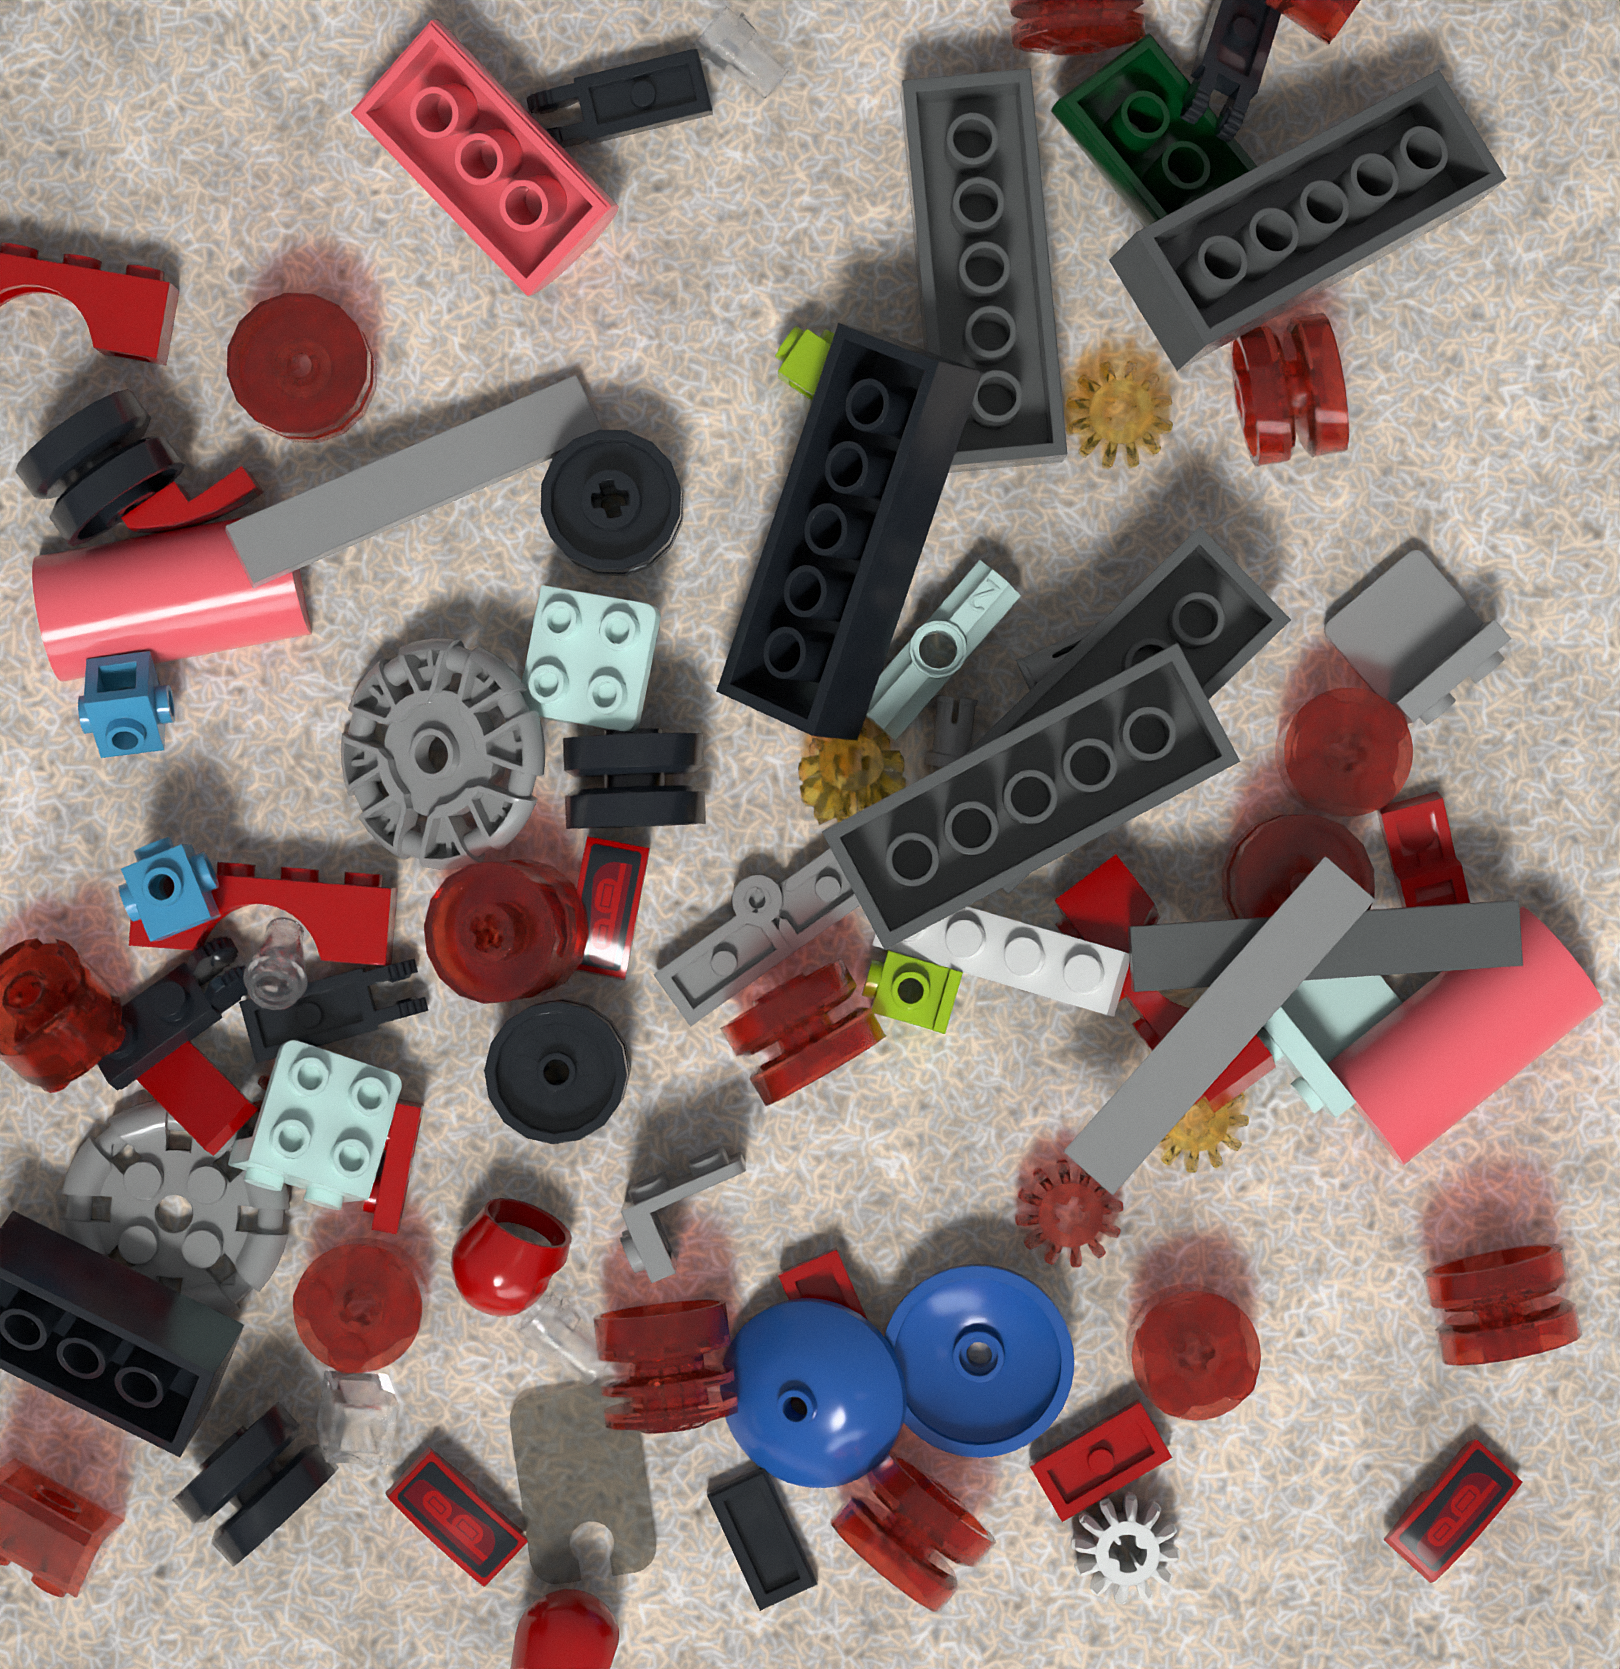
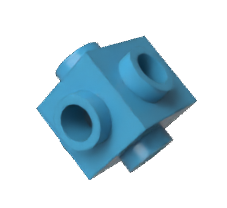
[78,651,175,758]
[118,837,221,942]

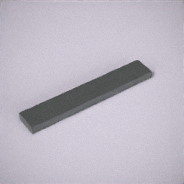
[1128,900,1523,992]

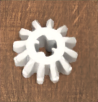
[1070,1492,1180,1604]

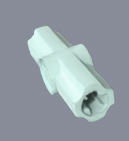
[866,560,1021,741]

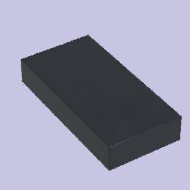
[707,1467,818,1611]

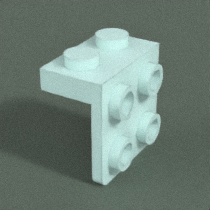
[521,585,661,733]
[1256,975,1402,1118]
[228,1040,402,1210]

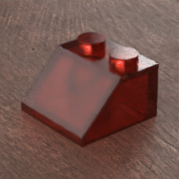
[0,1458,125,1598]

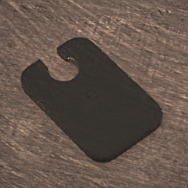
[510,1382,657,1584]

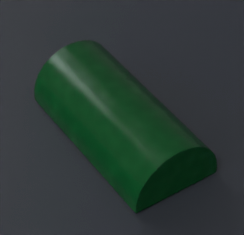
[1051,33,1258,228]

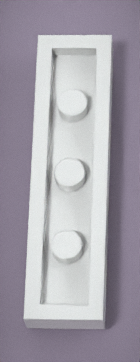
[872,907,1130,1017]

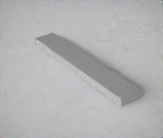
[225,375,603,589]
[1063,856,1375,1195]

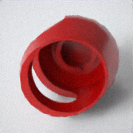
[451,1198,572,1317]
[510,1589,619,1669]

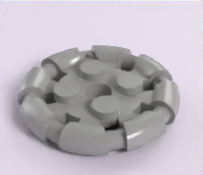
[341,637,545,870]
[59,1100,290,1316]

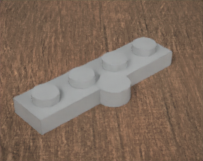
[654,849,860,1027]

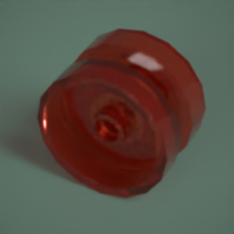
[227,293,377,443]
[1230,312,1349,468]
[1222,814,1375,919]
[424,859,589,1004]
[720,957,886,1106]
[1422,1243,1582,1366]
[830,1451,997,1613]

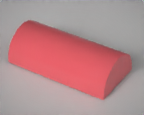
[350,19,619,297]
[32,516,312,682]
[1327,907,1603,1166]

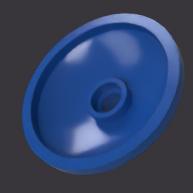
[884,1264,1075,1458]
[720,1298,907,1488]

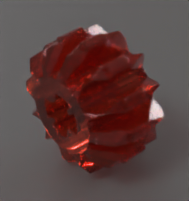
[1014,1158,1124,1268]

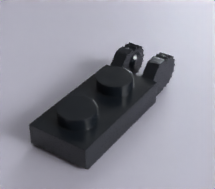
[1179,0,1285,143]
[526,49,713,148]
[81,936,256,1091]
[239,958,429,1063]

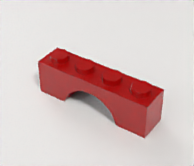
[0,243,179,366]
[1055,854,1276,1113]
[128,862,398,966]

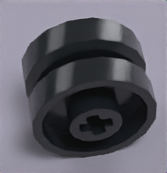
[15,389,185,546]
[540,429,684,576]
[563,728,706,829]
[484,999,631,1144]
[172,1402,339,1567]

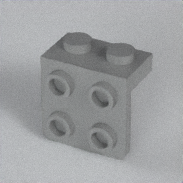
[1324,550,1512,725]
[620,1146,746,1284]

